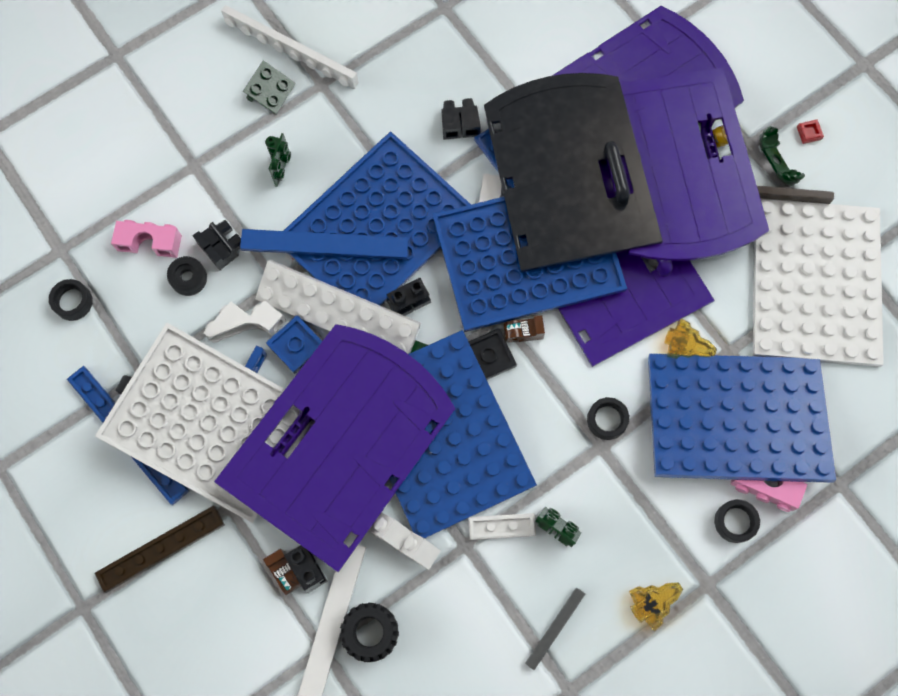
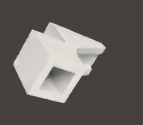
[203,300,286,343]
[368,512,441,570]

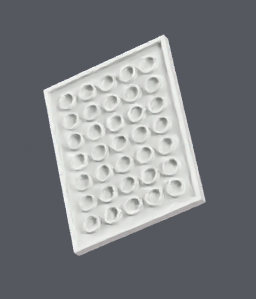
[753,199,884,367]
[95,323,313,523]

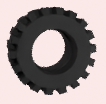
[340,602,399,662]

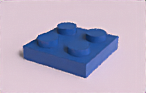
[266,315,322,374]

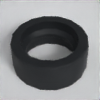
[49,279,93,321]
[587,397,630,440]
[714,499,760,543]

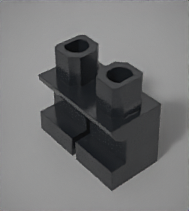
[441,98,481,140]
[192,220,241,271]
[386,278,431,316]
[284,545,328,593]

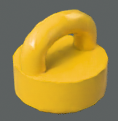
[712,125,728,148]

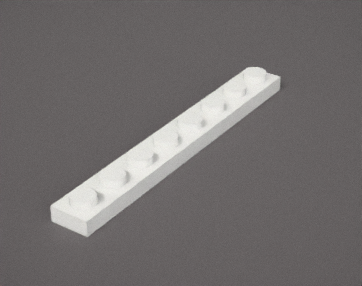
[221,5,359,89]

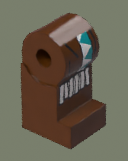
[503,315,545,342]
[263,549,301,595]

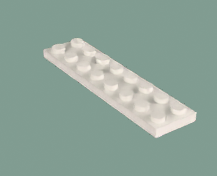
[255,260,421,354]

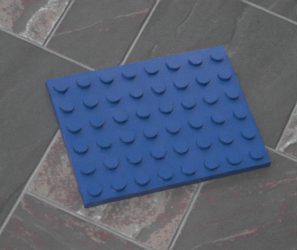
[283,131,471,306]
[432,197,627,332]
[389,330,537,539]
[648,353,836,483]

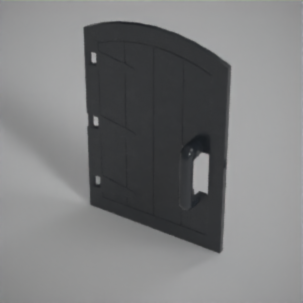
[484,73,663,272]

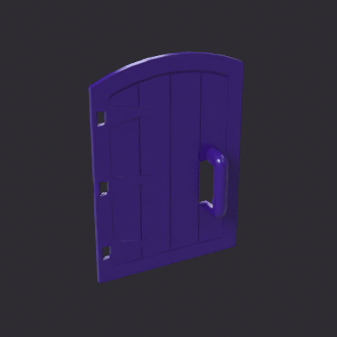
[552,6,744,122]
[607,68,769,261]
[558,160,715,367]
[214,324,456,572]

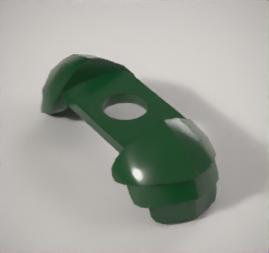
[759,126,805,187]

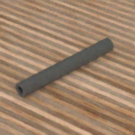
[525,588,586,670]

